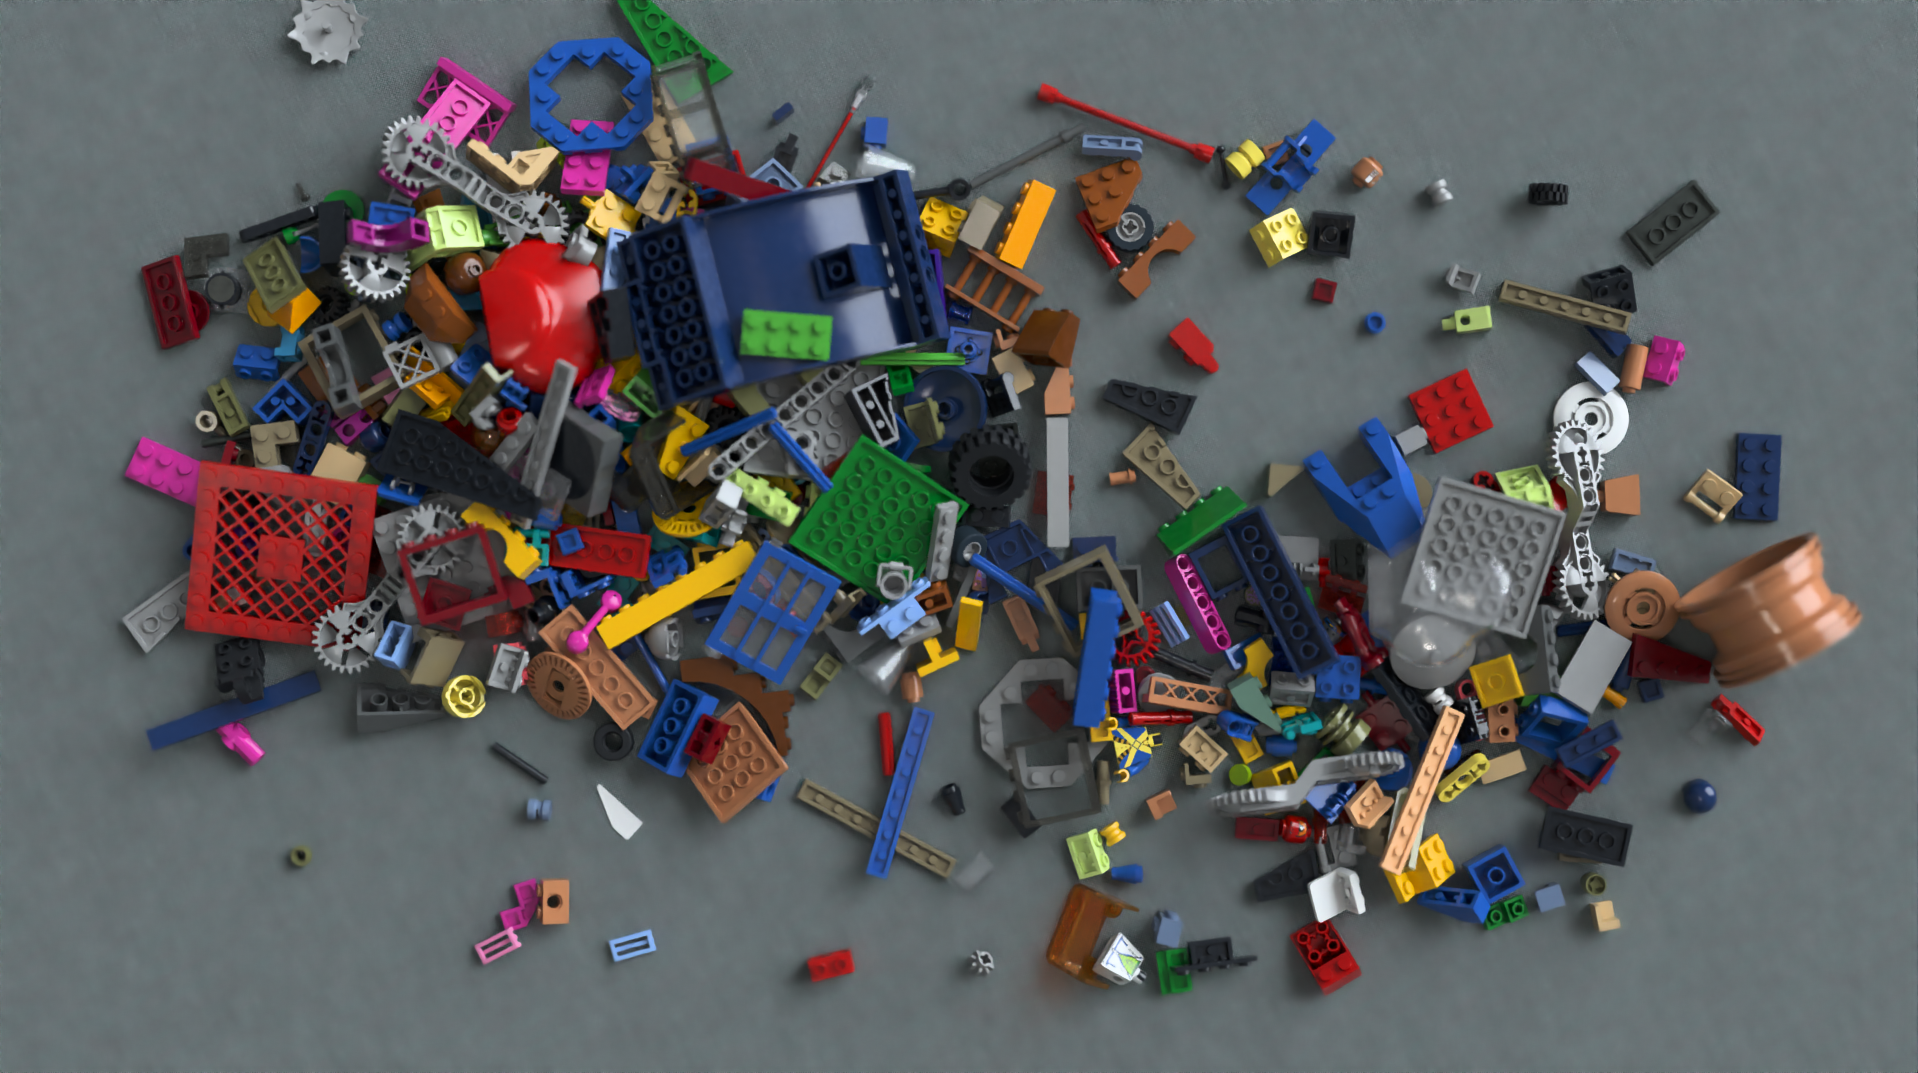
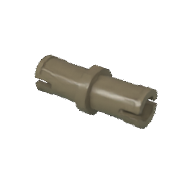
[1094,760,1112,804]

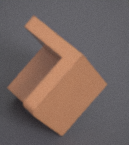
[1145,788,1177,821]

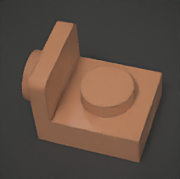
[993,329,1019,353]

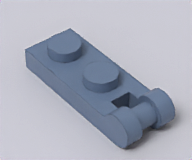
[1082,135,1143,161]

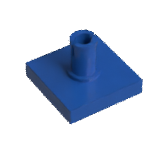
[885,412,920,462]

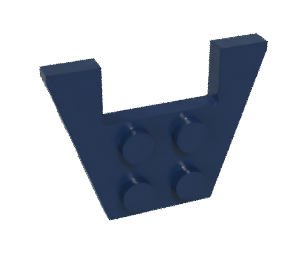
[983,519,1063,605]

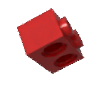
[807,947,855,982]

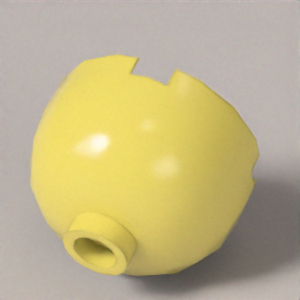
[441,675,486,718]

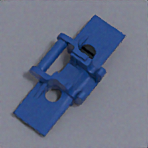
[1245,118,1336,216]

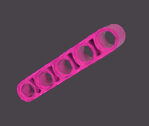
[1164,554,1231,655]

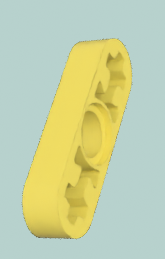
[1435,753,1490,802]

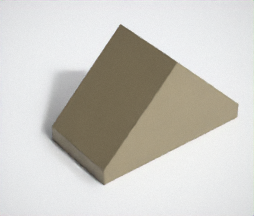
[1265,463,1304,498]

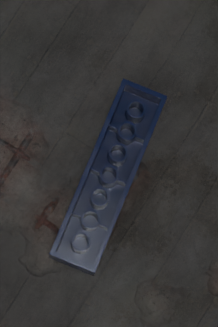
[1221,505,1341,681]

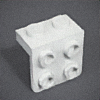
[1307,867,1366,922]

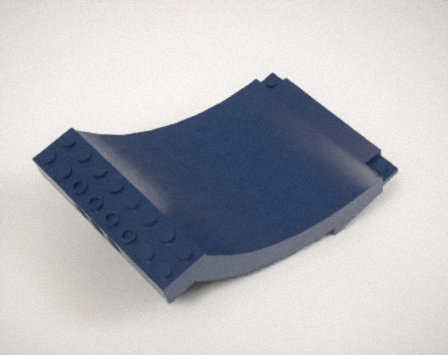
[617,169,951,411]

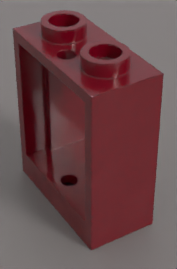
[1551,726,1622,794]

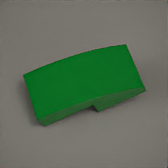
[1483,894,1530,931]

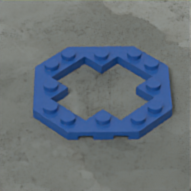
[529,37,654,155]

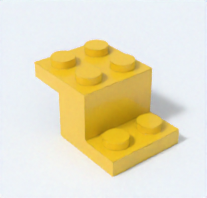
[1382,833,1455,904]

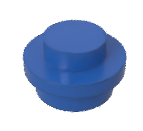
[1364,312,1386,334]

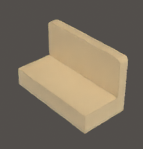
[676,446,722,487]

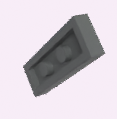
[945,565,978,628]

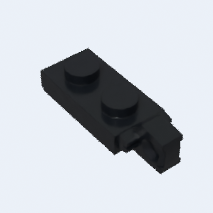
[773,133,799,174]

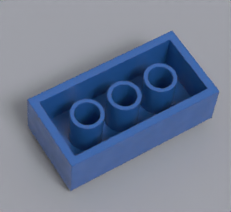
[637,678,719,778]

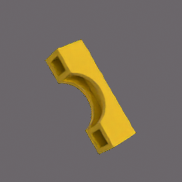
[460,502,543,580]

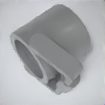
[562,224,597,266]
[876,561,913,600]

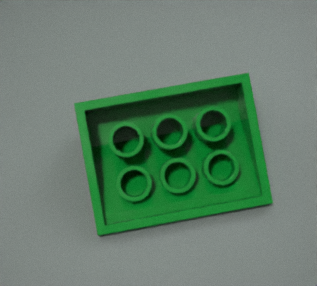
[1155,485,1247,556]

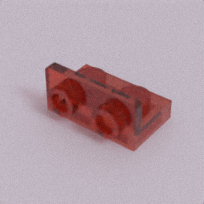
[1025,684,1072,733]

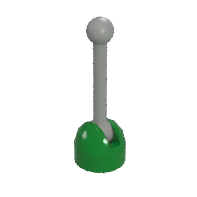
[282,223,319,245]

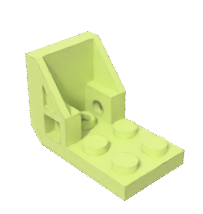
[404,205,485,272]
[1495,464,1554,509]

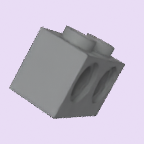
[785,431,818,478]
[698,479,743,529]

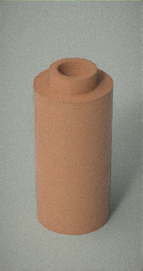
[1619,344,1649,394]

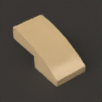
[1478,749,1527,785]

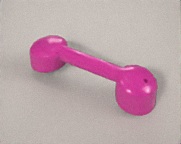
[566,590,622,654]

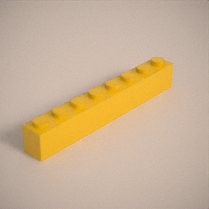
[596,539,756,649]

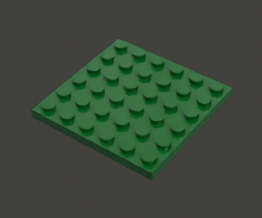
[788,433,969,604]

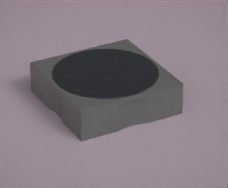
[542,400,623,517]

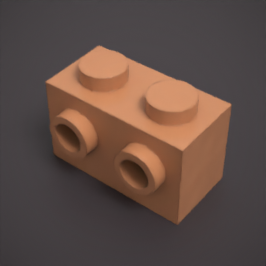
[1484,699,1519,743]

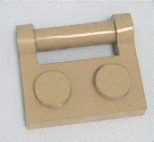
[635,170,690,223]
[1683,468,1743,525]

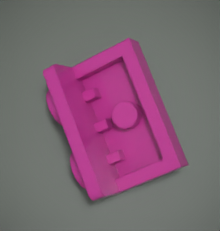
[1643,335,1685,386]

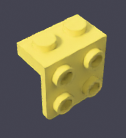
[1249,208,1308,267]

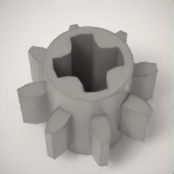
[967,950,995,978]

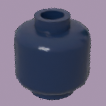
[360,421,391,453]

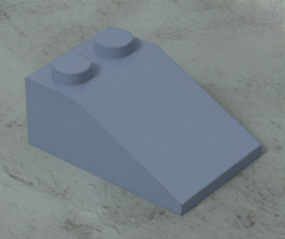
[724,158,804,207]

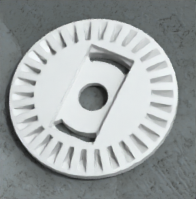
[1553,382,1629,455]

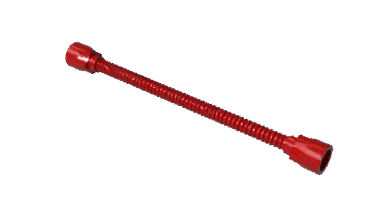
[1037,83,1215,164]

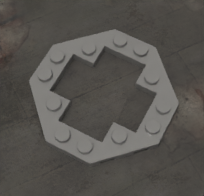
[979,657,1109,789]

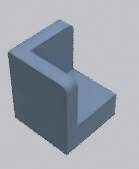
[1534,882,1566,913]

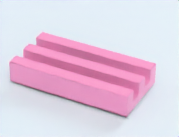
[474,926,522,965]

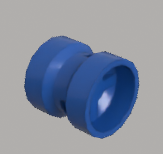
[382,311,413,341]

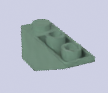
[1227,672,1283,733]

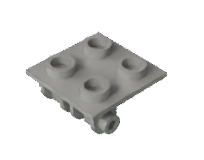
[1279,536,1319,580]

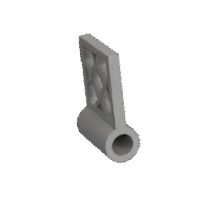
[382,333,459,391]

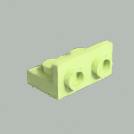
[1066,828,1110,880]

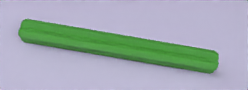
[860,353,965,366]

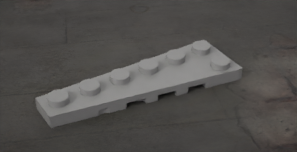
[122,543,238,653]

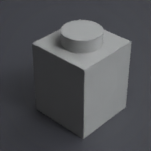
[1392,425,1428,456]

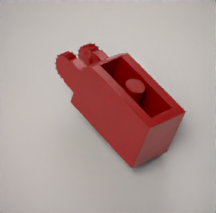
[1167,317,1219,374]

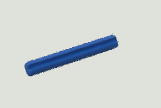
[768,422,833,493]

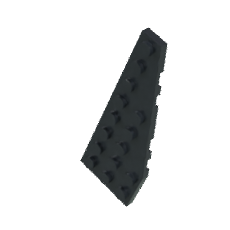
[377,409,544,521]

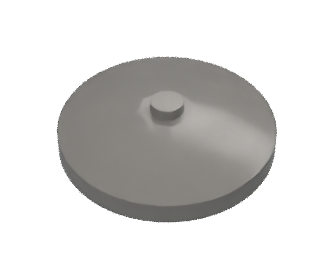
[1388,610,1476,689]

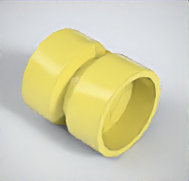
[1224,139,1265,180]

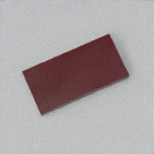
[141,255,200,350]

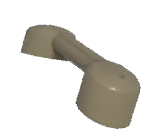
[195,411,255,468]

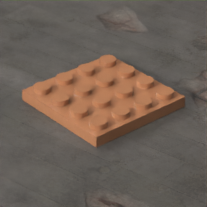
[686,702,789,824]

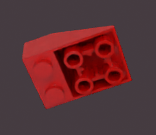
[1289,919,1362,996]

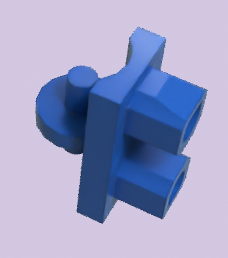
[614,164,654,203]

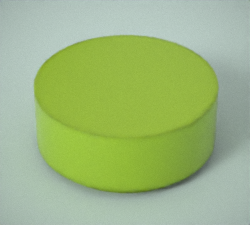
[1229,764,1252,786]

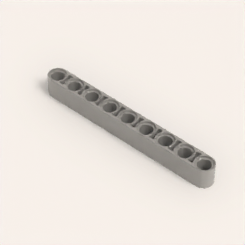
[707,360,860,483]

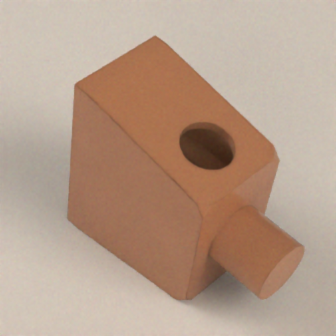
[1597,474,1641,516]

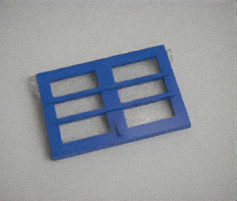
[702,537,841,685]

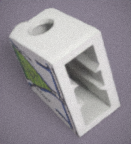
[1092,932,1147,985]

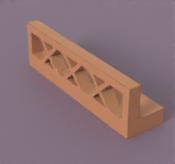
[1142,676,1233,716]

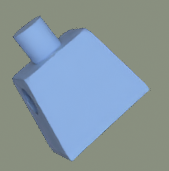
[374,620,415,671]

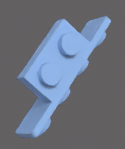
[856,576,931,640]

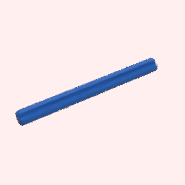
[969,553,1078,631]

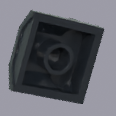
[1307,210,1356,259]

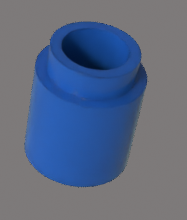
[531,507,563,531]
[1266,735,1297,758]

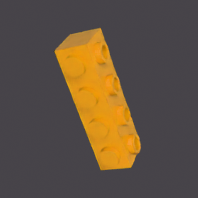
[994,179,1056,269]

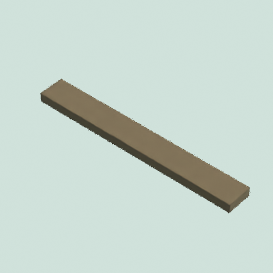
[796,778,957,879]

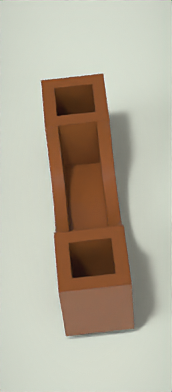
[1117,219,1196,300]

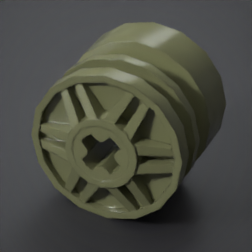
[1313,703,1371,757]

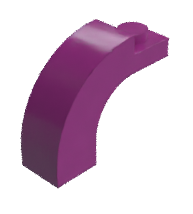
[347,217,430,253]

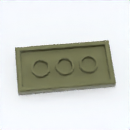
[242,235,307,314]

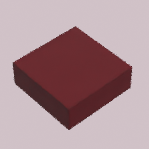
[1311,278,1337,304]

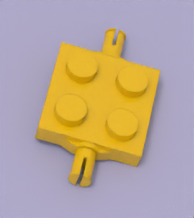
[579,189,642,240]

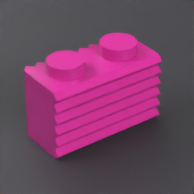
[1107,668,1137,713]

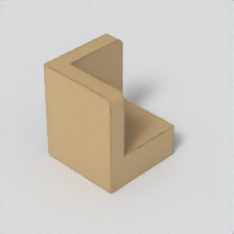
[1589,900,1621,932]

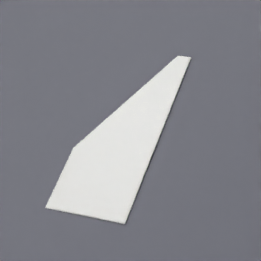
[597,784,643,840]

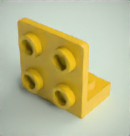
[920,197,969,258]

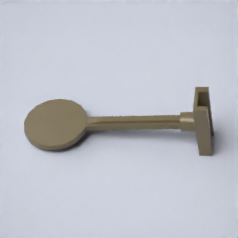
[766,517,866,624]

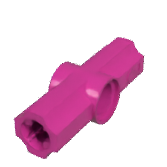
[216,722,266,766]

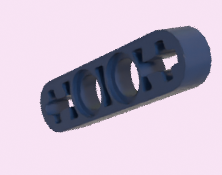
[293,400,335,476]

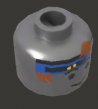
[1321,615,1347,645]

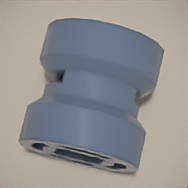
[527,798,552,821]

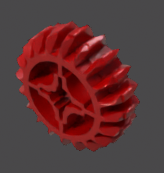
[1112,610,1161,667]

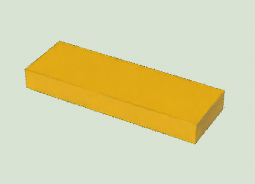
[955,597,983,651]

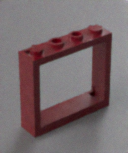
[397,521,508,626]

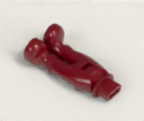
[1334,596,1389,671]

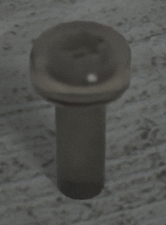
[296,182,311,202]

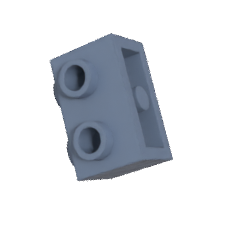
[1151,910,1183,948]

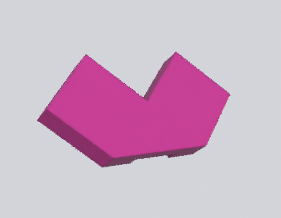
[499,878,540,931]

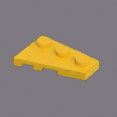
[655,406,709,480]

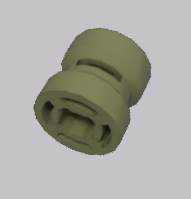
[1580,872,1607,896]

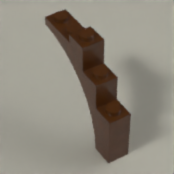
[680,654,795,756]

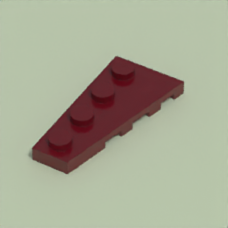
[1627,633,1712,684]

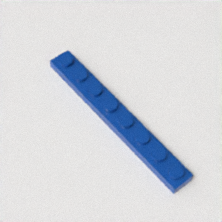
[866,707,935,879]

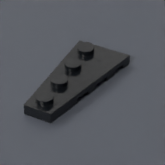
[1102,378,1198,436]

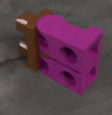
[322,383,388,446]

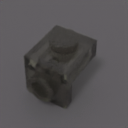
[817,161,851,185]

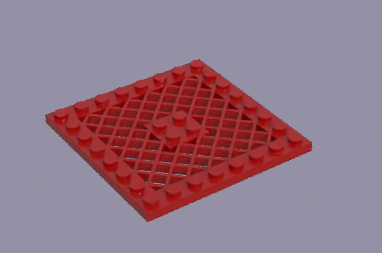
[185,460,379,651]

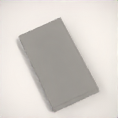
[1554,620,1632,715]

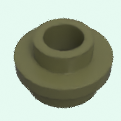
[290,845,312,867]

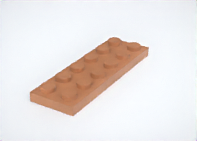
[538,604,657,731]

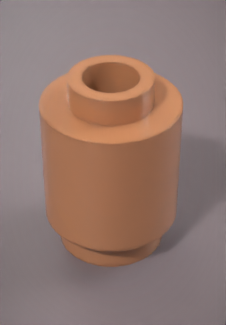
[900,671,924,703]

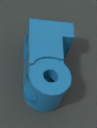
[274,326,305,362]

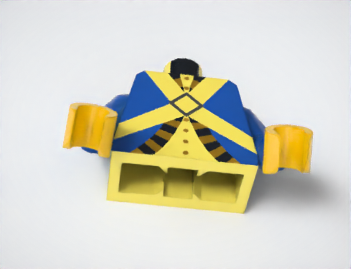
[1104,717,1163,783]

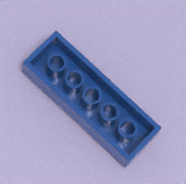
[1072,587,1122,728]

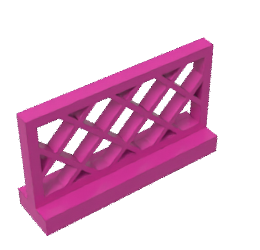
[416,57,518,148]

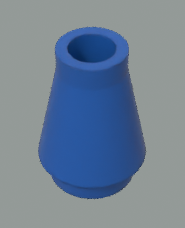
[1112,863,1143,885]

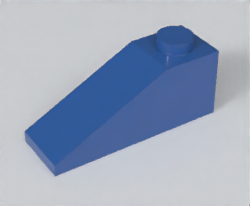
[1416,886,1491,924]

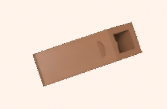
[1044,359,1075,416]

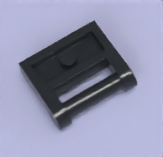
[981,372,1021,418]

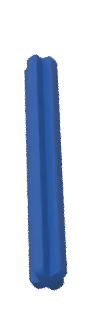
[680,407,778,457]

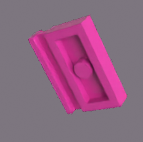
[574,364,616,409]

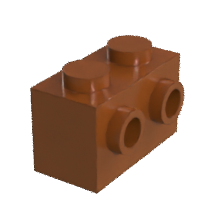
[914,580,953,617]

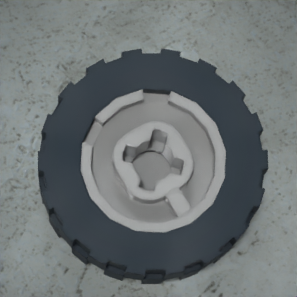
[1106,204,1154,253]

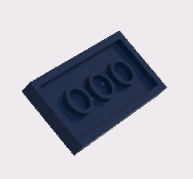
[1732,433,1782,521]

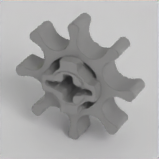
[718,497,749,547]

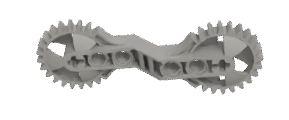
[338,116,421,303]
[381,118,570,249]
[1544,420,1611,621]
[312,504,469,674]
[1206,751,1405,818]

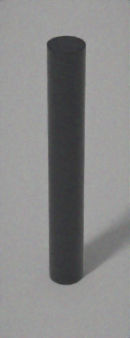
[491,742,549,785]

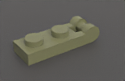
[206,377,251,438]

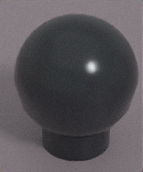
[527,595,563,625]

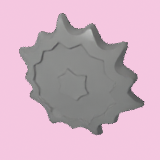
[287,0,369,65]

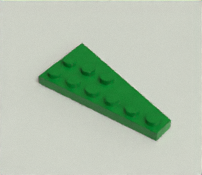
[617,0,734,106]

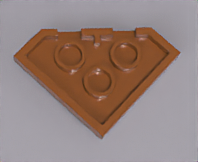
[1075,158,1143,234]

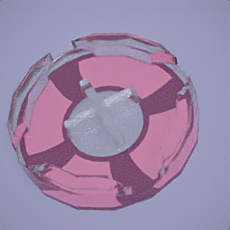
[600,389,642,422]

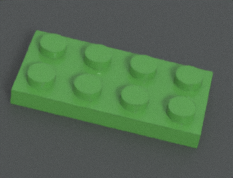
[741,309,832,361]

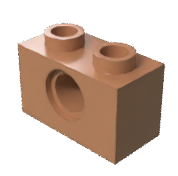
[536,878,569,924]

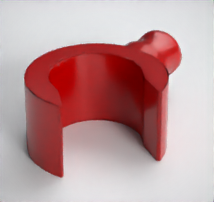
[1317,557,1330,588]

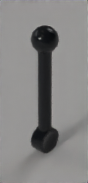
[1216,145,1231,190]

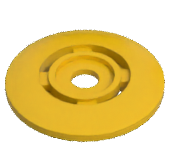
[652,480,715,538]

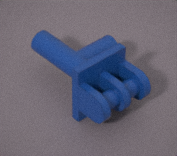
[500,377,530,413]

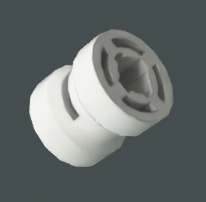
[1424,687,1454,714]

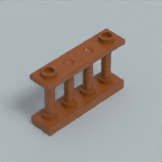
[945,245,1045,334]

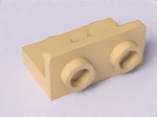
[1177,724,1228,773]

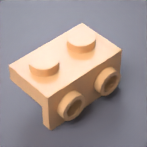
[1344,779,1394,829]

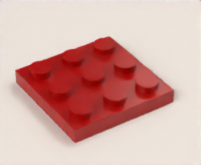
[1407,368,1494,454]

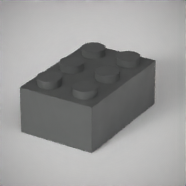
[1075,565,1143,611]

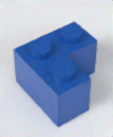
[252,378,314,426]

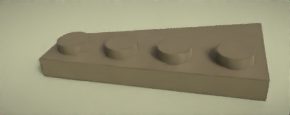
[1122,423,1201,511]

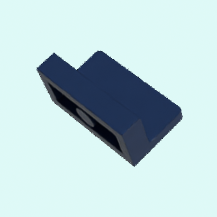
[1584,325,1632,358]

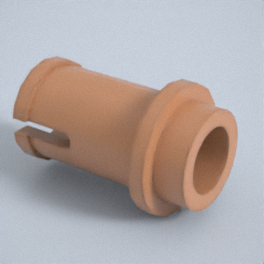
[1109,468,1136,486]

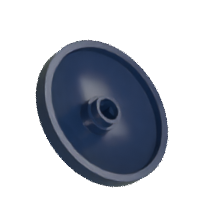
[903,366,987,452]

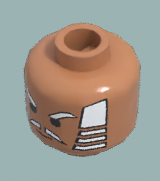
[1351,156,1383,189]

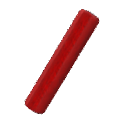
[878,712,895,776]

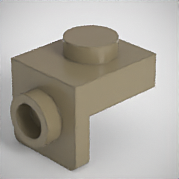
[1179,762,1212,788]

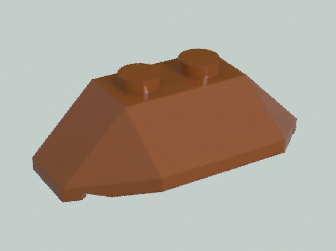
[404,263,478,344]

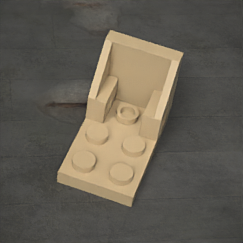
[466,138,559,196]

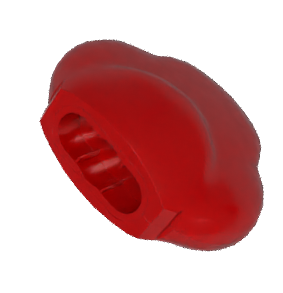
[478,238,602,395]

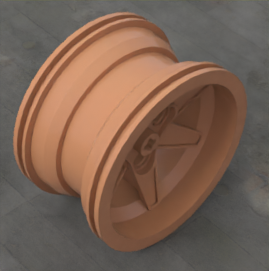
[1674,532,1863,689]

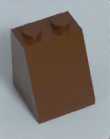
[1012,308,1081,368]

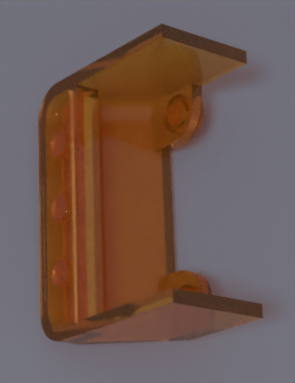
[1046,883,1139,990]

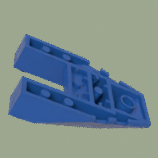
[1302,416,1425,560]

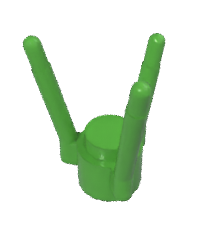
[481,215,520,247]

